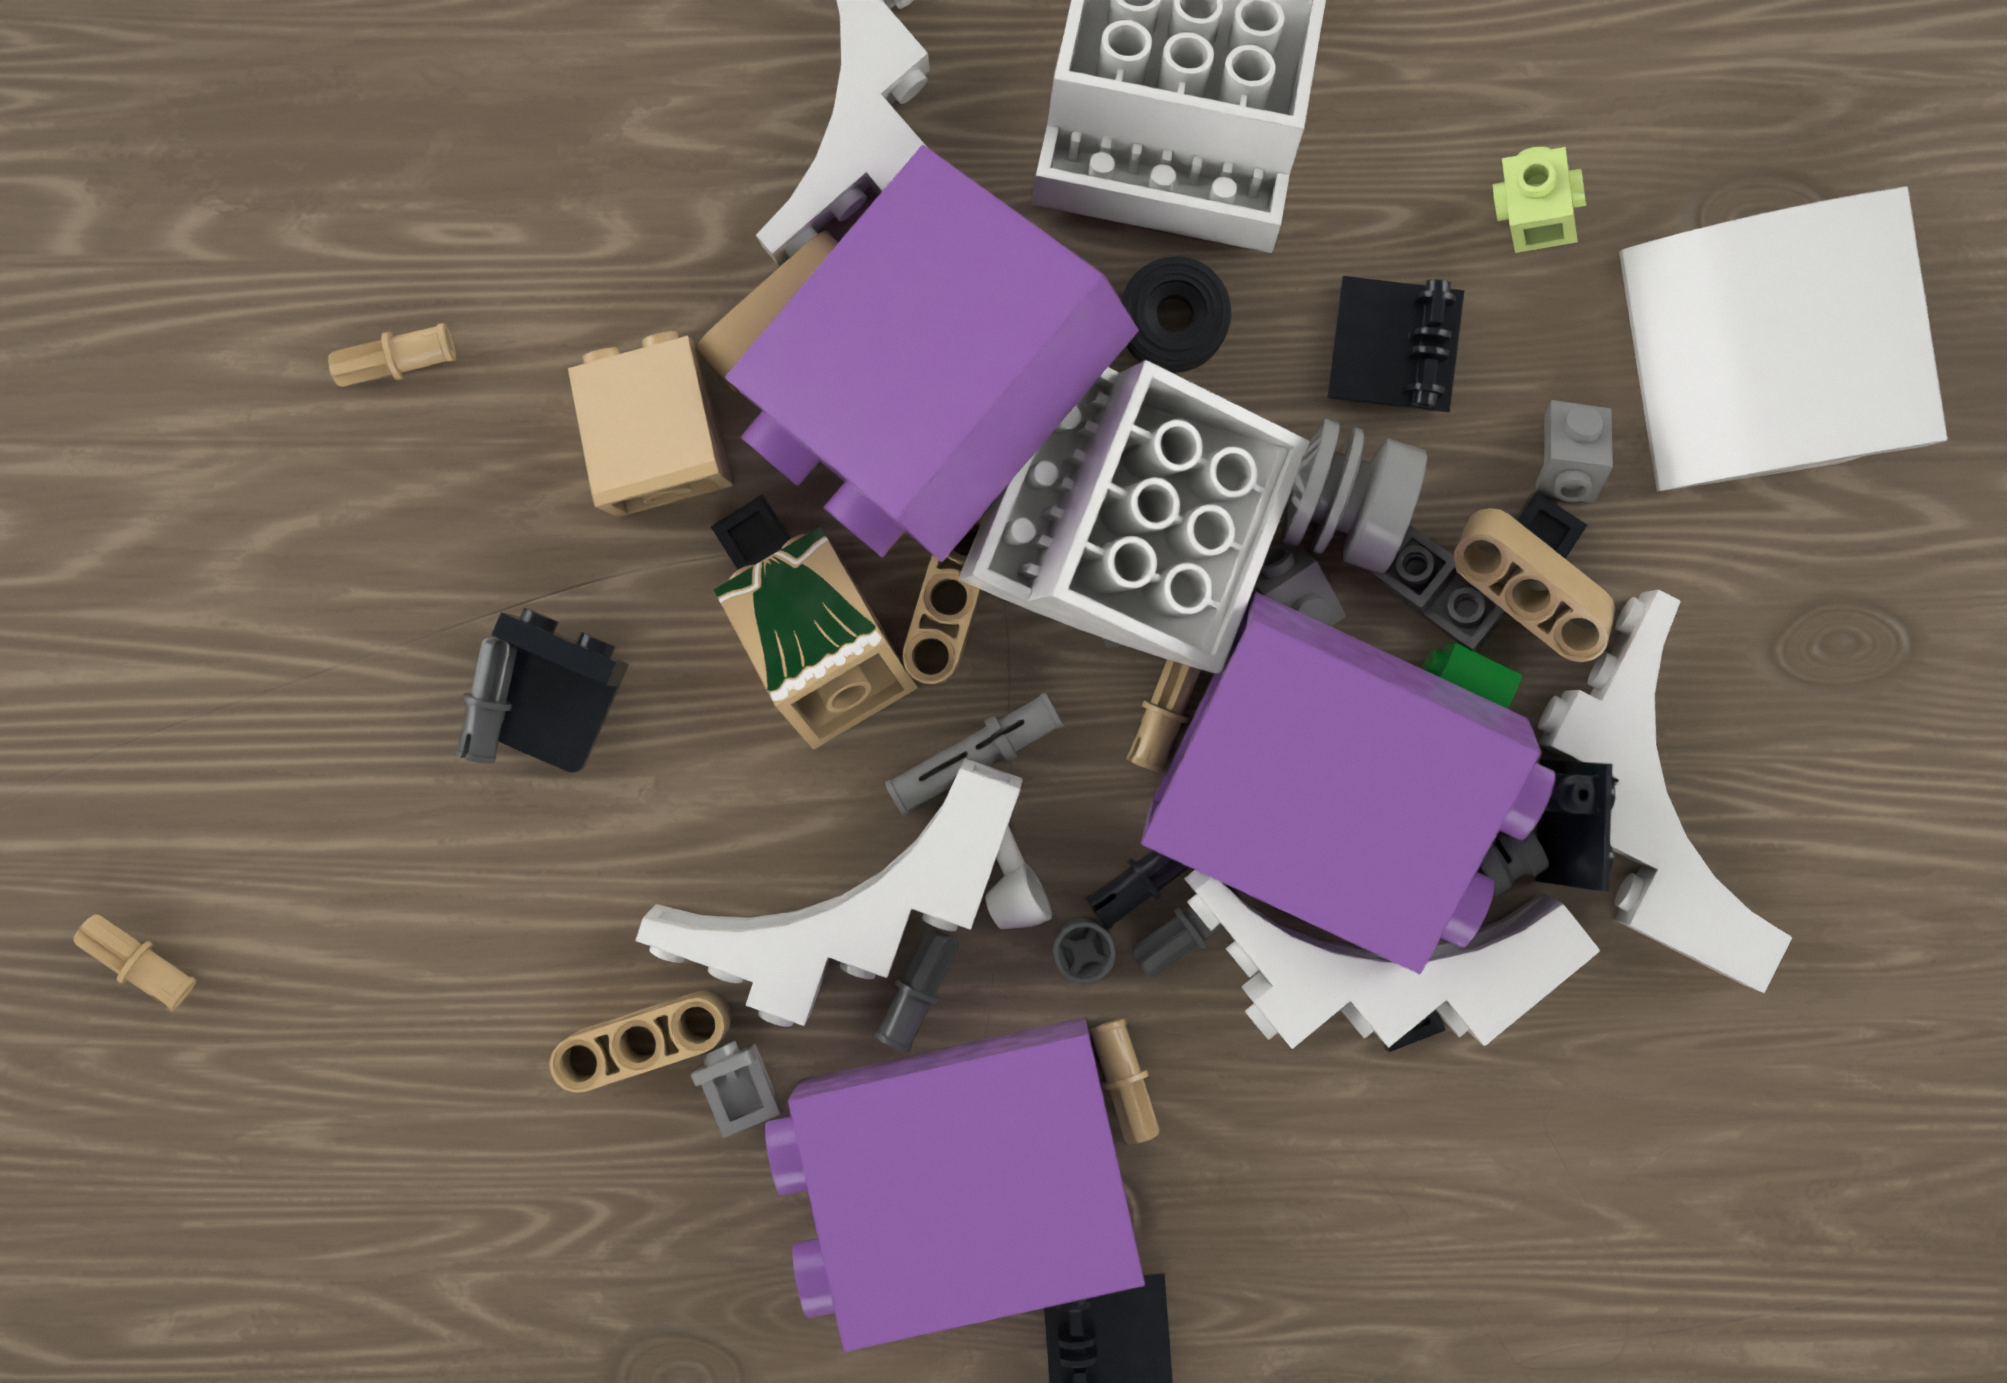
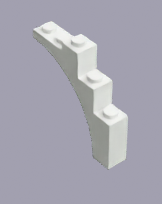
[756,0,930,266]
[1538,590,1793,993]
[635,758,1023,1027]
[1184,870,1600,1049]

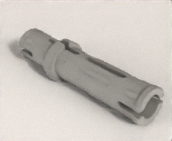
[885,692,1064,816]

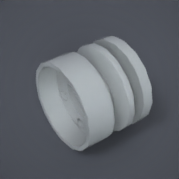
[1281,417,1427,575]

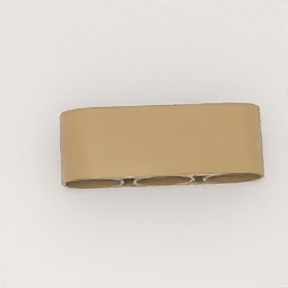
[696,231,839,396]
[1453,508,1616,662]
[902,515,985,685]
[549,990,732,1093]

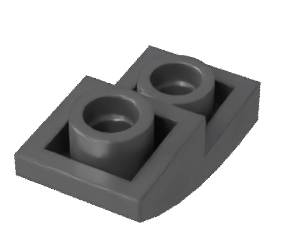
[1372,525,1507,652]

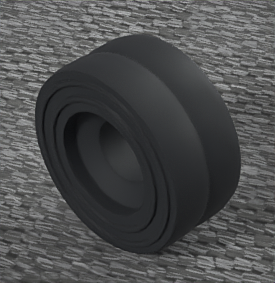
[1121,256,1231,373]

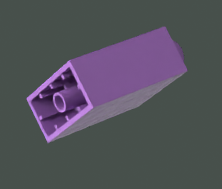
[724,144,1139,562]
[1141,591,1555,975]
[765,1016,1145,1352]

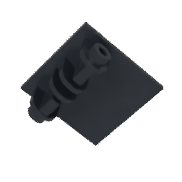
[1327,276,1465,413]
[1536,759,1616,892]
[1044,1273,1173,1383]

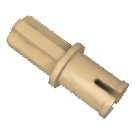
[328,323,456,387]
[1126,659,1201,773]
[73,914,197,1012]
[1088,1018,1160,1144]

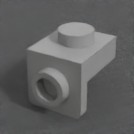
[1536,400,1613,503]
[1254,543,1346,626]
[691,1040,783,1138]

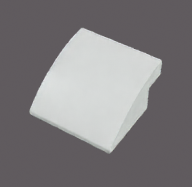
[1032,0,1326,253]
[1619,186,1948,492]
[958,360,1310,673]

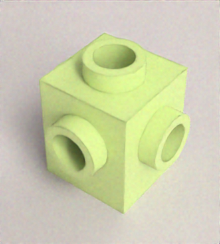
[1493,147,1586,253]

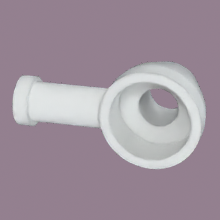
[985,820,1052,930]

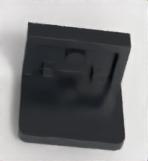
[491,607,629,773]

